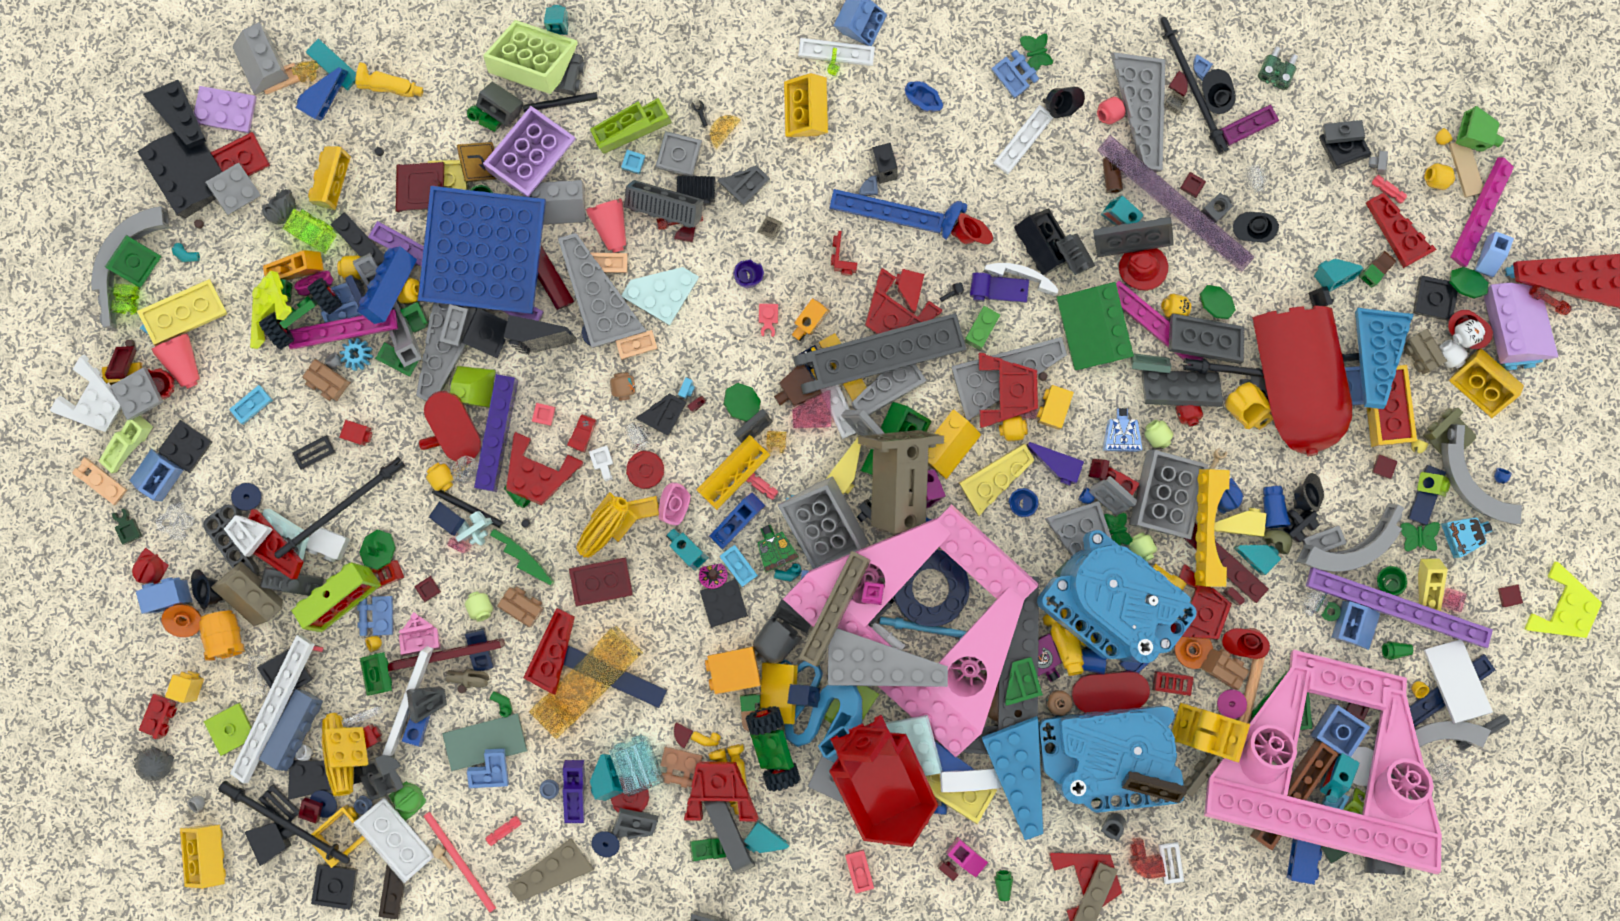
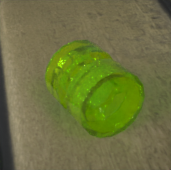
[111,284,140,315]

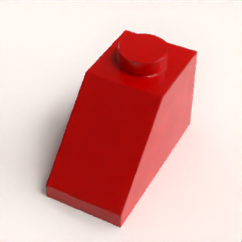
[895,269,925,314]

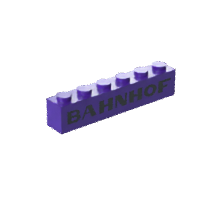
[474,374,518,492]

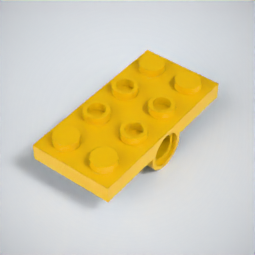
[1172,702,1250,763]

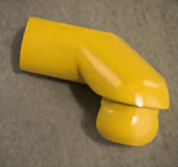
[691,731,721,746]

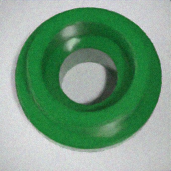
[1321,602,1341,621]

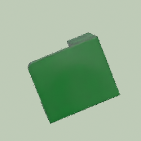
[400,302,429,333]

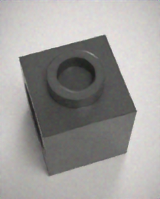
[1200,192,1233,225]

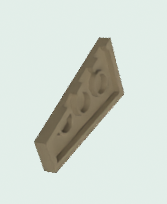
[1183,752,1220,797]
[507,838,594,902]

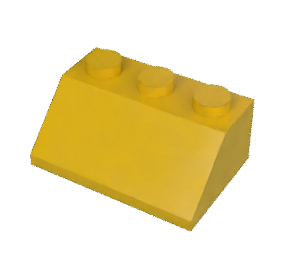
[784,73,828,137]
[308,146,351,210]
[1448,348,1524,418]
[928,409,982,479]
[180,824,226,889]

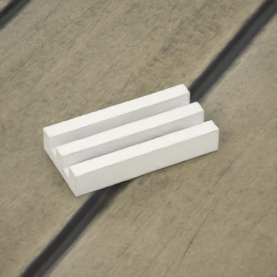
[1158,842,1184,884]

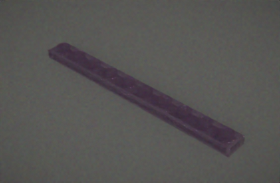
[1097,135,1254,272]

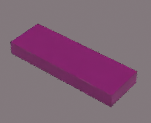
[1220,104,1280,146]

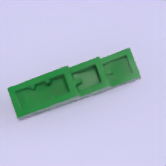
[490,529,554,586]

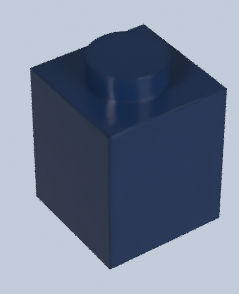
[787,684,820,708]

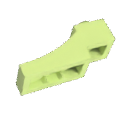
[99,415,153,474]

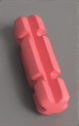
[1372,175,1407,204]
[746,473,778,500]
[485,816,522,846]

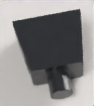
[870,143,898,184]
[245,822,295,866]

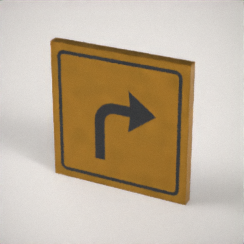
[456,142,497,182]

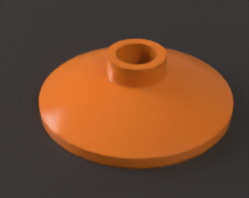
[161,604,201,637]
[1174,637,1213,669]

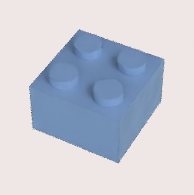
[136,577,193,614]
[1310,704,1370,757]

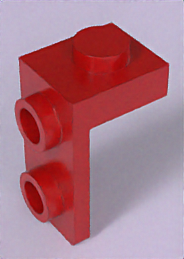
[830,231,858,276]

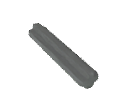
[1456,714,1510,751]

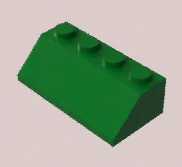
[860,402,932,477]

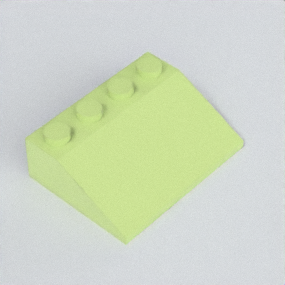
[483,20,578,94]

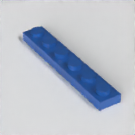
[829,189,944,234]

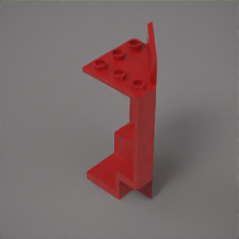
[829,715,938,847]

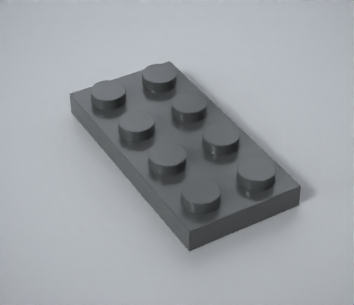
[1093,217,1174,258]
[1169,314,1244,364]
[1142,370,1223,407]

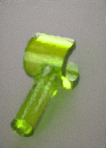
[827,47,840,76]

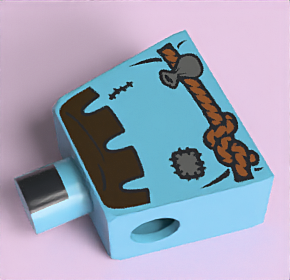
[1441,517,1492,558]

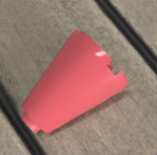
[586,198,626,253]
[151,334,200,389]

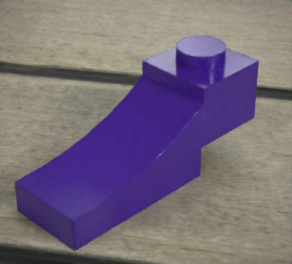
[563,760,585,823]

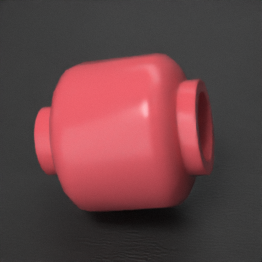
[1097,96,1126,125]

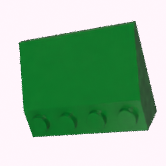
[1056,282,1134,371]

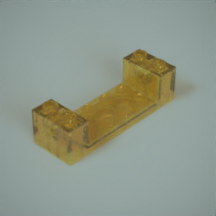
[529,626,643,739]

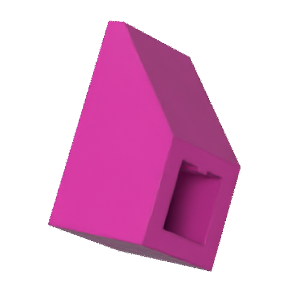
[946,837,988,877]

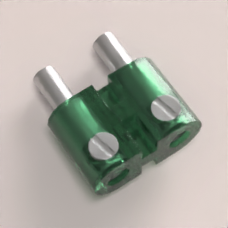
[1258,46,1298,90]

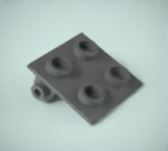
[1056,233,1096,275]

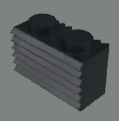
[676,175,716,206]

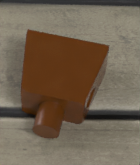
[774,365,822,407]

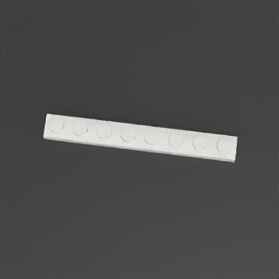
[230,635,315,783]

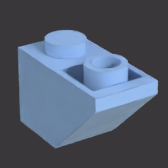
[1475,231,1514,278]

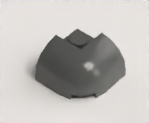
[360,755,403,800]

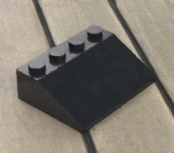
[137,132,223,218]
[504,315,577,355]

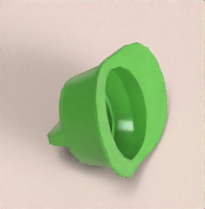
[389,781,426,820]

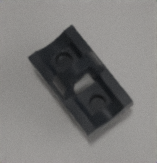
[1283,509,1320,543]

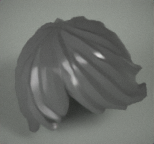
[262,189,296,224]
[134,747,174,782]

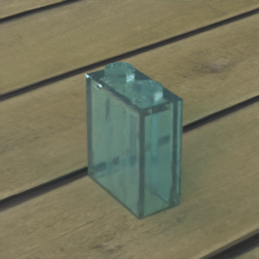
[609,735,665,797]

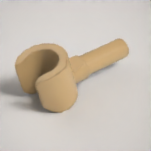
[1209,448,1227,469]
[433,844,453,870]

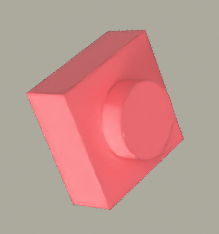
[532,403,556,426]

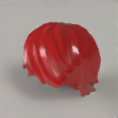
[148,368,175,400]

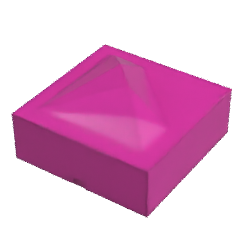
[862,582,884,605]

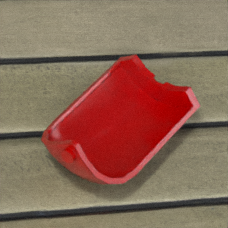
[1252,306,1352,457]

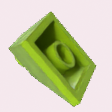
[450,366,496,408]

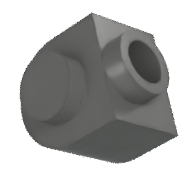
[1101,813,1126,841]

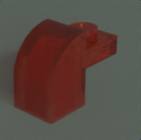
[1128,837,1166,879]

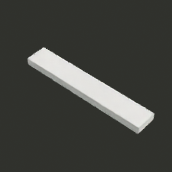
[382,646,433,756]

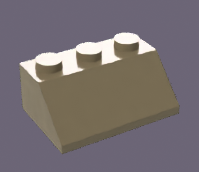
[211,561,283,626]

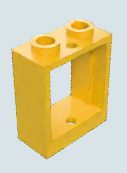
[312,805,366,868]

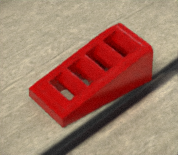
[372,560,404,589]
[1152,671,1194,696]

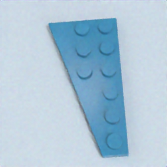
[1355,308,1414,409]

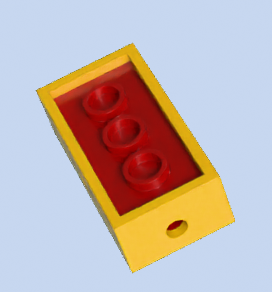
[1366,365,1417,447]

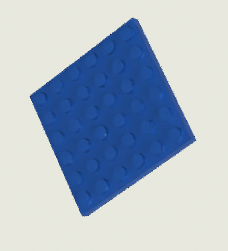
[418,186,546,314]

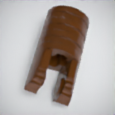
[1103,158,1123,193]

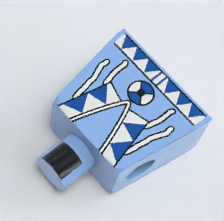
[1103,408,1142,452]

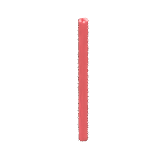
[423,812,496,913]

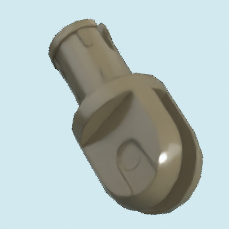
[446,668,489,688]

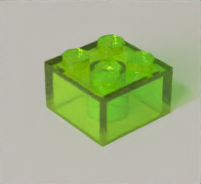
[282,209,337,254]

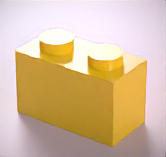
[1036,385,1074,430]
[165,671,204,703]

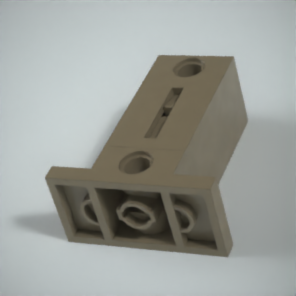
[858,430,944,536]

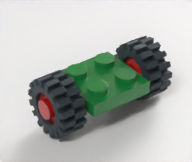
[259,277,342,350]
[745,706,801,792]

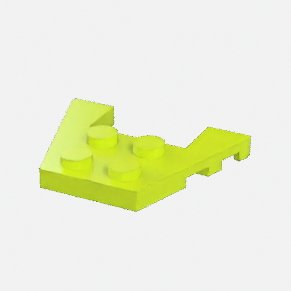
[250,271,292,349]
[1524,561,1602,638]

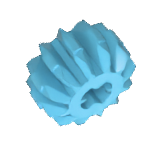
[340,338,373,371]

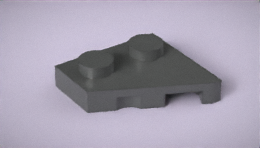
[611,808,658,839]

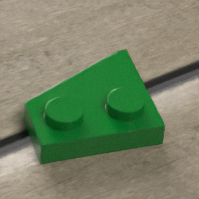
[1005,657,1043,706]

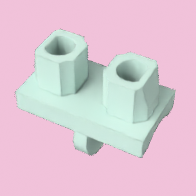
[455,511,493,545]

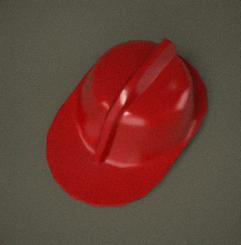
[951,213,993,245]
[1448,310,1493,349]
[132,548,169,584]
[1222,628,1270,659]

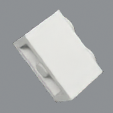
[306,524,350,562]

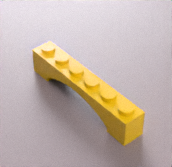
[1194,469,1230,587]

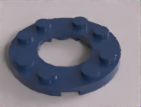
[893,549,970,627]

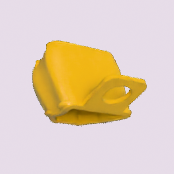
[1225,382,1273,430]

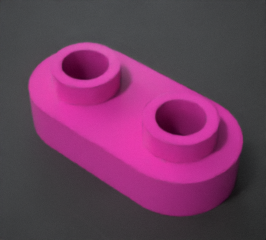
[294,271,333,296]

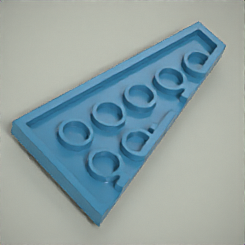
[982,716,1043,841]

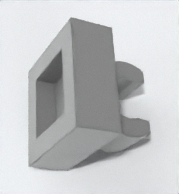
[1369,151,1388,175]

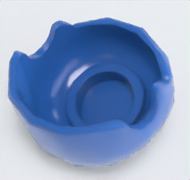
[1008,488,1039,517]

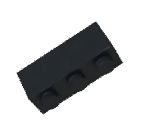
[1014,208,1067,275]

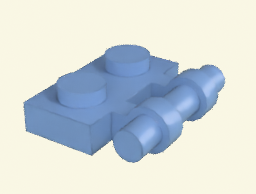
[991,49,1040,99]
[357,596,393,636]

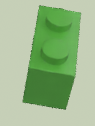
[964,306,1000,351]

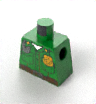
[757,524,799,573]

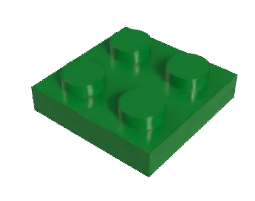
[105,235,162,288]
[359,652,392,696]

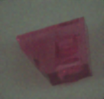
[792,390,832,428]

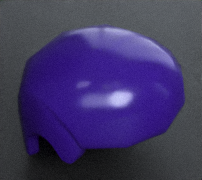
[733,259,764,288]

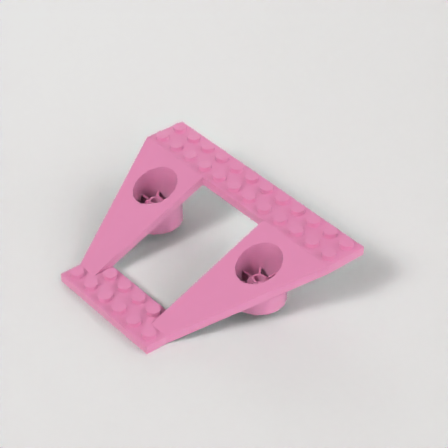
[783,504,1039,757]
[1204,650,1442,875]

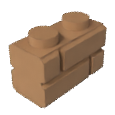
[302,359,351,401]
[497,586,544,628]
[1201,649,1249,690]

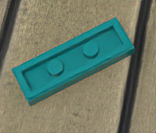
[306,39,356,91]

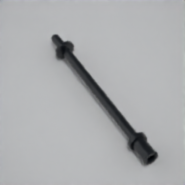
[1160,17,1230,155]
[1183,358,1264,377]
[274,457,405,559]
[218,781,350,864]

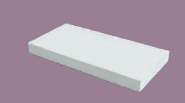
[1424,640,1493,724]
[353,797,434,883]

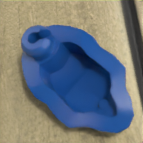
[905,81,943,112]
[941,201,968,240]

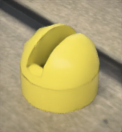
[1411,439,1428,454]

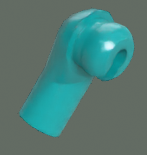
[172,243,200,262]
[774,563,802,582]

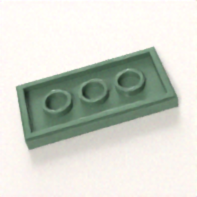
[442,713,528,771]

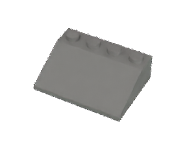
[1129,450,1208,539]
[778,476,869,569]

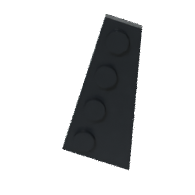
[143,80,207,149]
[288,760,363,800]

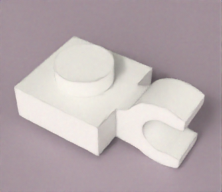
[589,446,614,482]

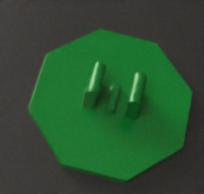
[1450,267,1489,299]
[1199,285,1236,319]
[723,383,761,422]
[359,529,396,570]

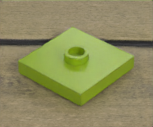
[203,703,252,756]

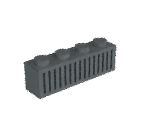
[624,180,704,227]

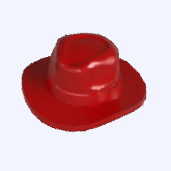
[1119,248,1169,291]

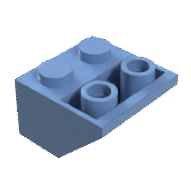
[833,0,887,46]
[129,449,184,502]
[1331,601,1380,650]

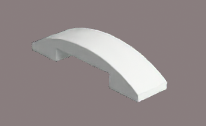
[983,263,1058,296]
[940,767,1003,792]

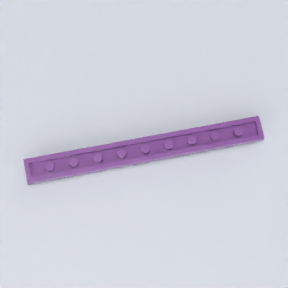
[368,221,544,321]
[1306,567,1493,648]

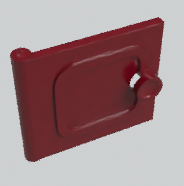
[395,162,444,213]

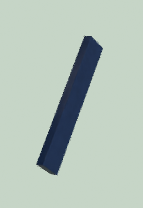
[563,645,667,708]
[1409,654,1496,727]

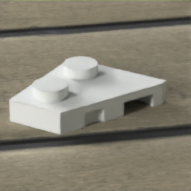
[224,515,273,557]

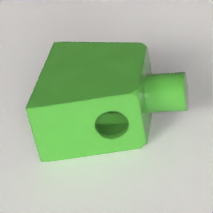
[1456,106,1504,151]

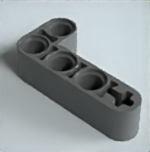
[203,504,259,576]
[704,801,755,875]

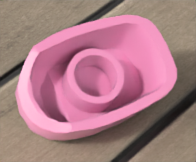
[658,482,691,525]

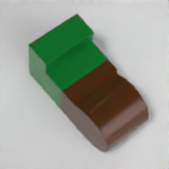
[1359,250,1396,288]

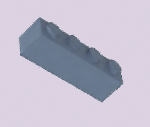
[259,689,323,771]

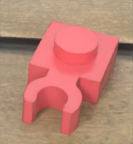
[759,304,778,337]

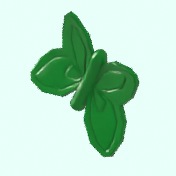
[1020,33,1053,71]
[1104,513,1133,546]
[1400,522,1440,552]

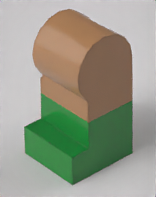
[740,694,760,731]

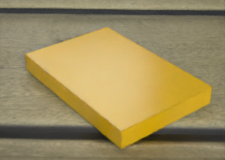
[760,663,798,724]

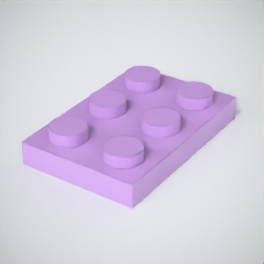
[194,86,257,133]

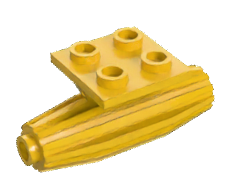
[576,492,638,558]
[322,713,368,796]

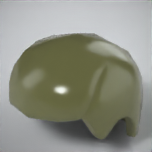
[1262,529,1292,555]

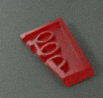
[1366,192,1437,268]
[523,608,575,695]

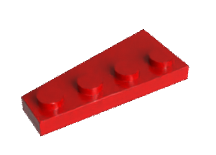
[248,509,304,580]

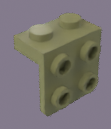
[1423,407,1476,455]

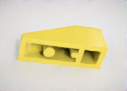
[826,435,861,495]
[1214,508,1266,537]
[1418,559,1448,611]

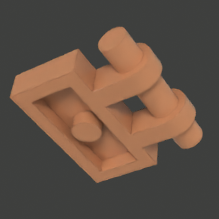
[657,746,703,788]

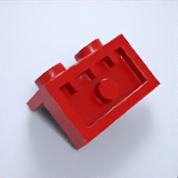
[139,694,177,739]

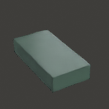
[1130,353,1172,373]

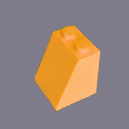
[705,646,761,694]

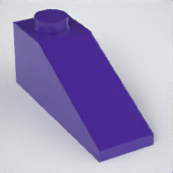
[1027,442,1084,486]

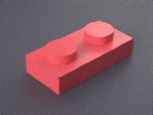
[845,849,874,894]

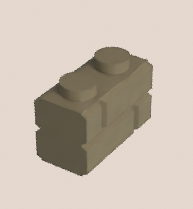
[1404,328,1447,374]

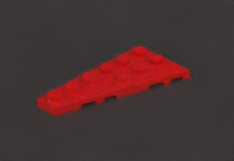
[1513,254,1620,309]

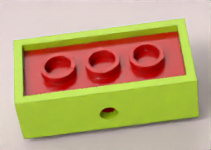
[291,562,381,633]

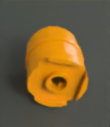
[199,610,245,661]

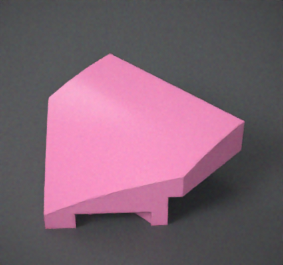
[399,612,441,656]

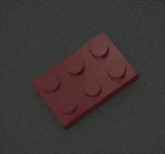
[569,557,633,607]

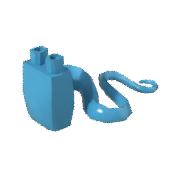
[778,660,862,763]

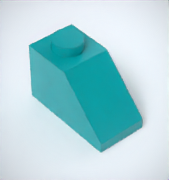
[544,5,568,35]
[1314,258,1364,292]
[1234,545,1281,575]
[590,754,624,801]
[744,820,790,853]

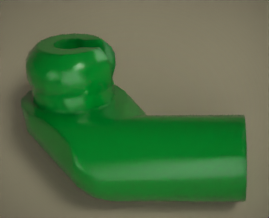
[490,691,512,718]

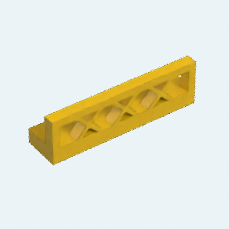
[696,435,770,510]

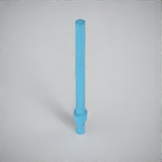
[879,616,967,638]

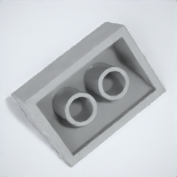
[232,22,289,95]
[525,180,586,225]

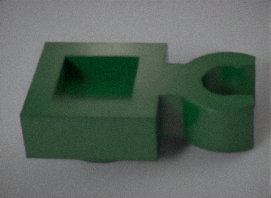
[112,508,143,545]

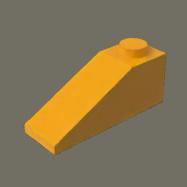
[263,250,324,280]

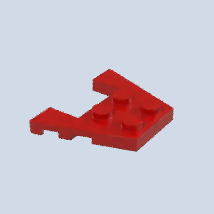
[864,268,943,334]
[978,353,1038,428]
[506,432,583,506]
[1171,564,1232,640]
[684,762,759,822]
[1049,852,1122,921]

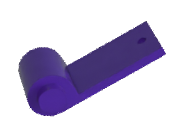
[970,272,1029,303]

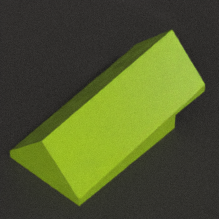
[590,98,672,154]

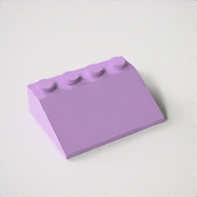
[483,106,576,197]
[1484,283,1558,364]

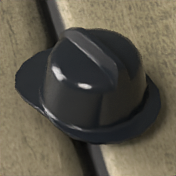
[1202,69,1236,114]
[1042,86,1085,118]
[1233,212,1279,243]
[1294,473,1324,512]
[191,569,224,609]

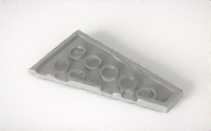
[1111,52,1165,172]
[558,233,646,348]
[416,303,486,401]
[951,337,1067,421]
[1045,501,1112,556]
[828,628,948,687]

